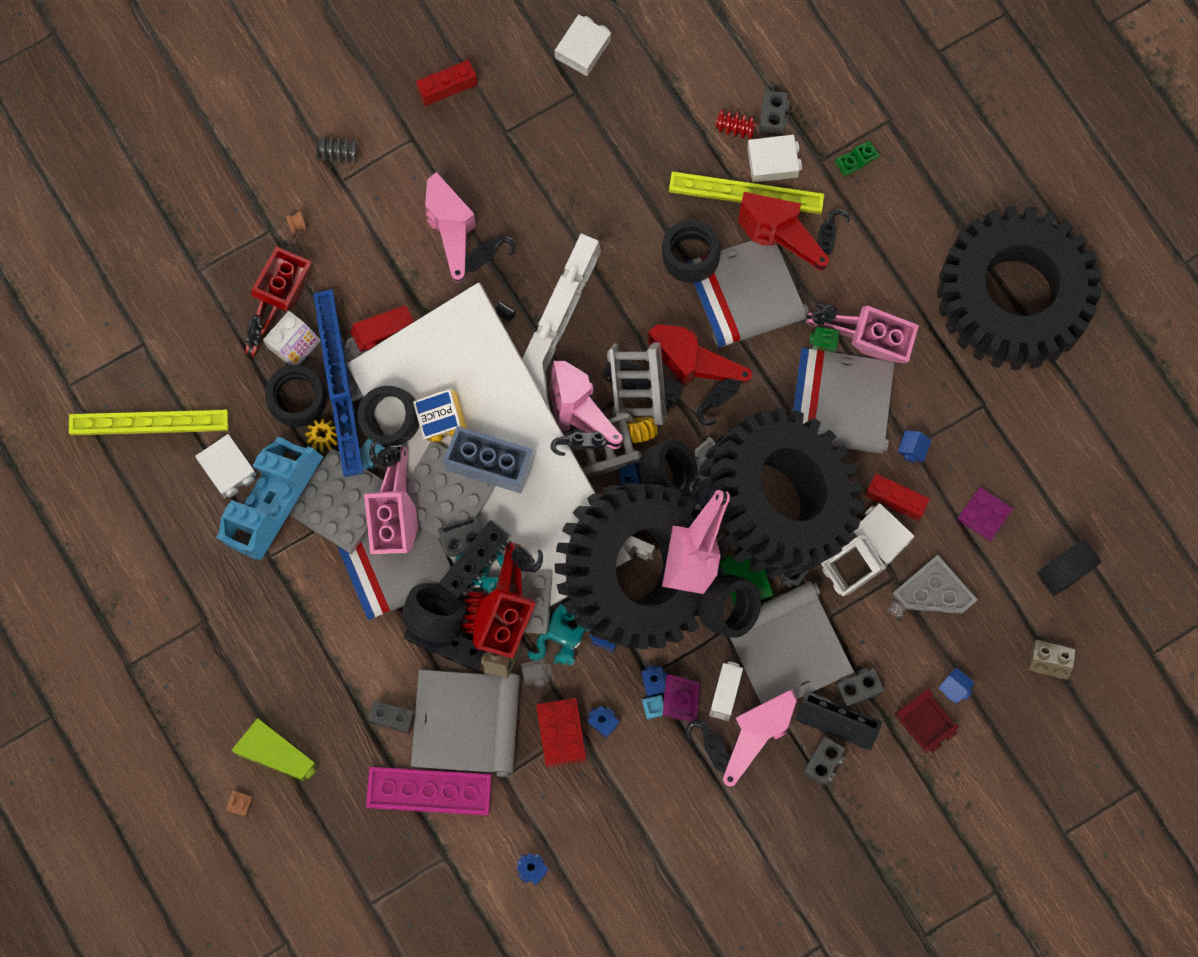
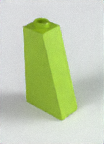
[232,718,317,781]

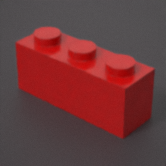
[416,60,477,106]
[350,305,414,352]
[865,473,930,521]

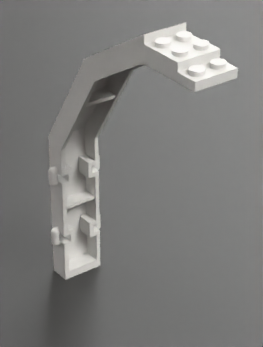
[522,234,656,561]

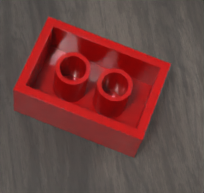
[536,698,586,768]

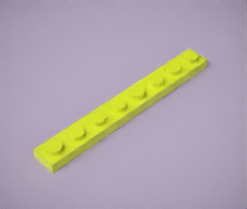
[669,172,824,214]
[69,410,229,435]

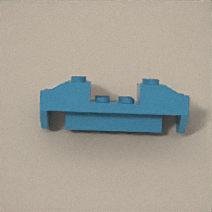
[216,437,323,561]

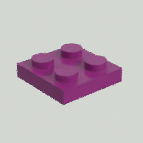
[957,487,1013,542]
[662,675,700,722]

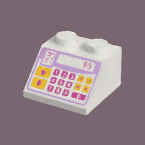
[263,311,321,365]

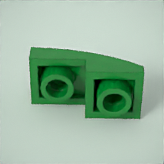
[835,141,880,177]

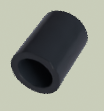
[495,301,516,322]

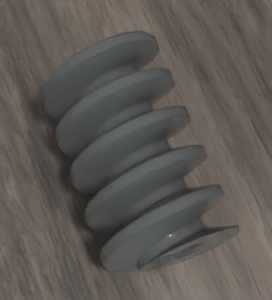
[316,136,358,164]

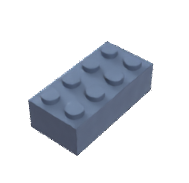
[443,426,535,494]

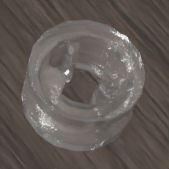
[886,601,907,618]

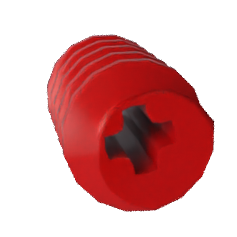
[715,109,757,140]
[462,592,486,633]

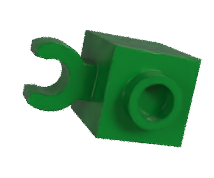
[809,327,839,353]

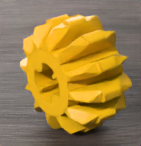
[627,416,658,443]
[306,418,338,453]

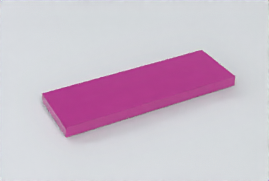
[366,767,492,816]

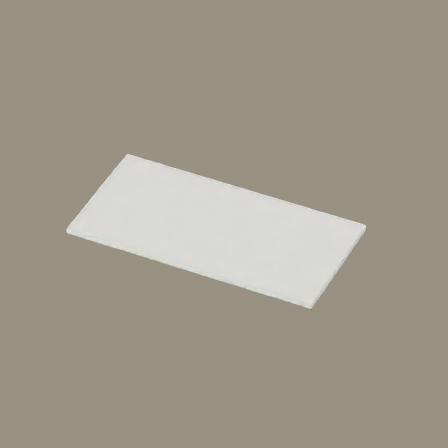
[347,283,632,607]

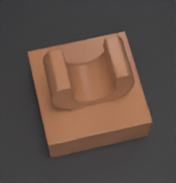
[226,791,253,817]

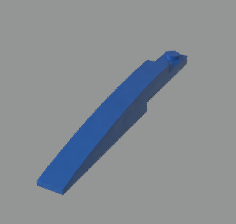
[313,290,364,477]

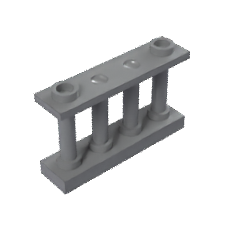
[607,343,667,425]
[562,412,642,479]

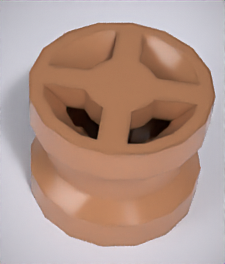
[286,211,306,234]

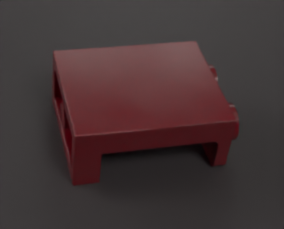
[895,688,959,754]

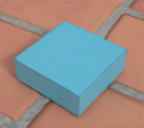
[642,694,664,720]

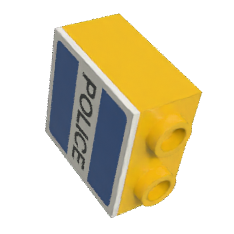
[413,389,467,443]

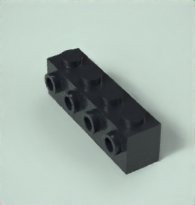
[603,360,683,409]
[439,520,512,598]
[403,629,487,673]
[795,691,882,751]

